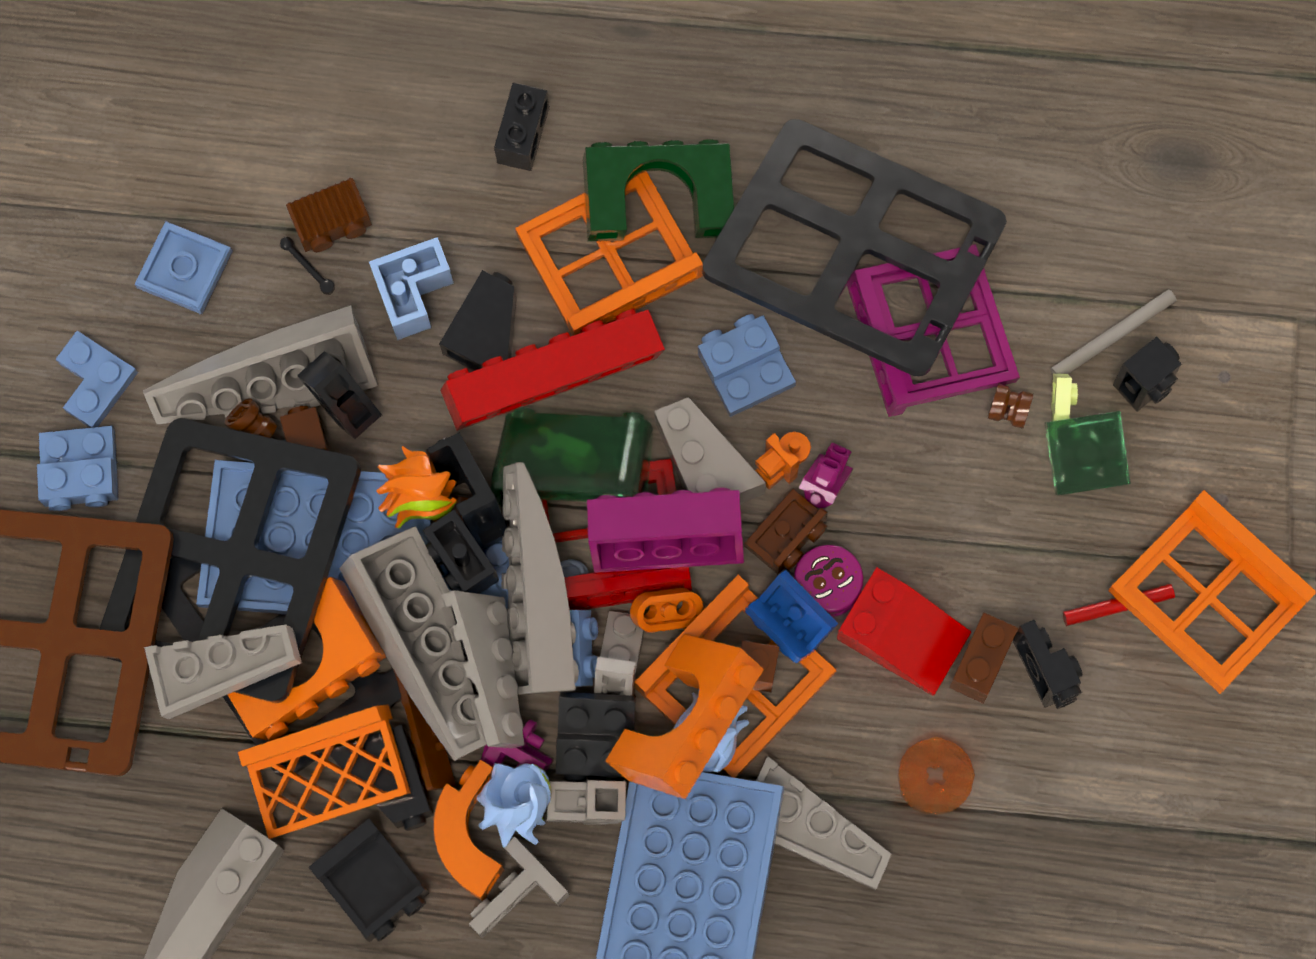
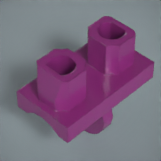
[799,443,853,508]
[480,719,554,772]

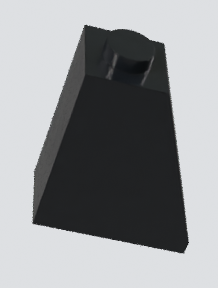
[439,270,517,371]
[330,725,433,831]

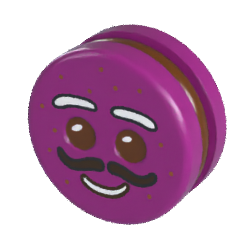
[794,545,864,618]

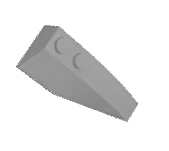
[143,305,378,424]
[501,463,578,695]
[339,526,487,761]
[144,809,284,959]

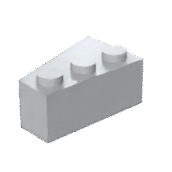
[654,397,766,504]

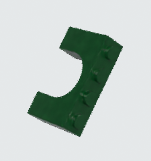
[583,139,734,241]

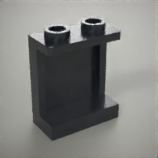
[427,432,508,550]
[308,818,429,942]

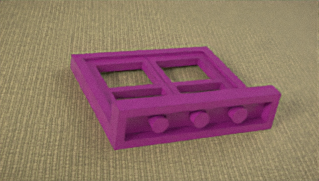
[847,244,1020,417]

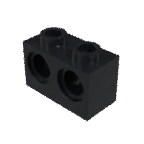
[494,83,550,171]
[297,351,382,439]

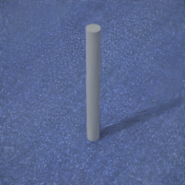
[1050,289,1177,374]

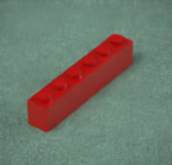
[440,309,665,431]

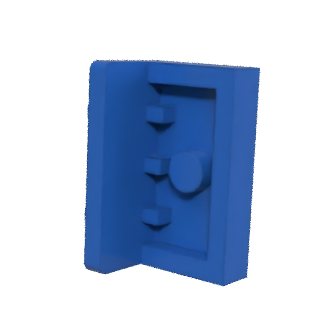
[745,570,838,663]

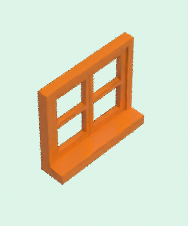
[515,172,703,336]
[1108,490,1316,694]
[634,575,837,778]

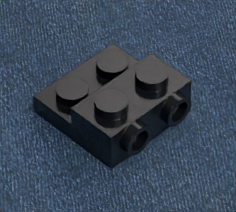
[1013,620,1083,709]
[556,692,636,782]

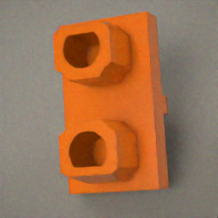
[755,432,811,490]

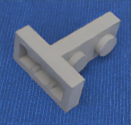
[594,611,644,696]
[469,837,569,938]

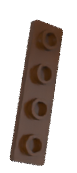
[393,669,455,791]

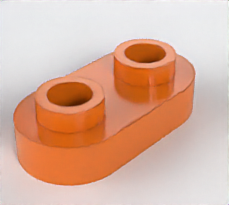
[630,588,703,632]

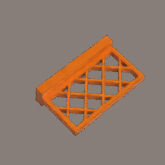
[238,705,411,839]

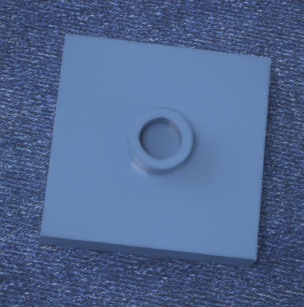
[135,221,233,314]

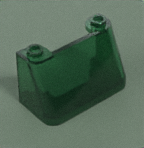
[490,407,653,507]

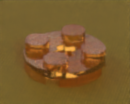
[898,737,975,815]

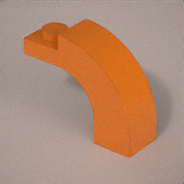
[434,760,504,901]

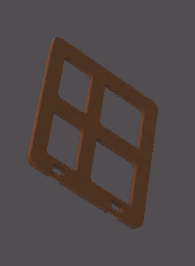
[0,510,174,776]

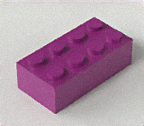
[587,488,744,573]

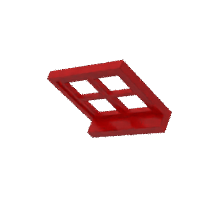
[532,459,692,610]

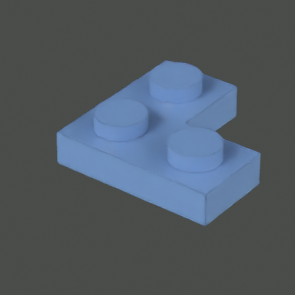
[55,331,138,428]

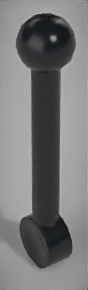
[280,237,335,295]

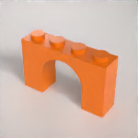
[228,577,386,741]
[605,634,764,799]

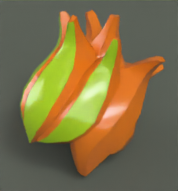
[376,446,457,529]

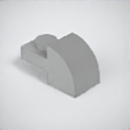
[546,780,626,825]

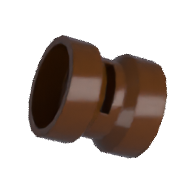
[988,384,1034,429]
[225,398,277,438]

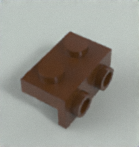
[744,489,828,575]

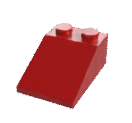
[836,567,971,696]

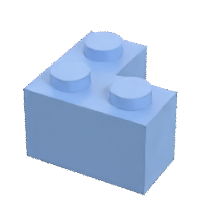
[369,237,454,340]

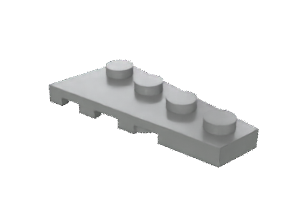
[442,590,524,748]
[144,625,302,719]
[756,756,892,890]

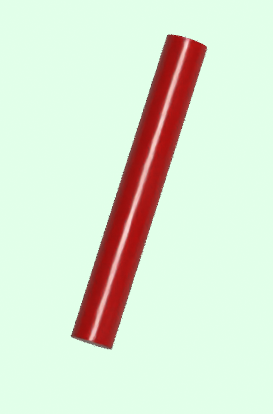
[1062,584,1175,626]

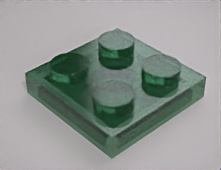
[1045,411,1131,495]

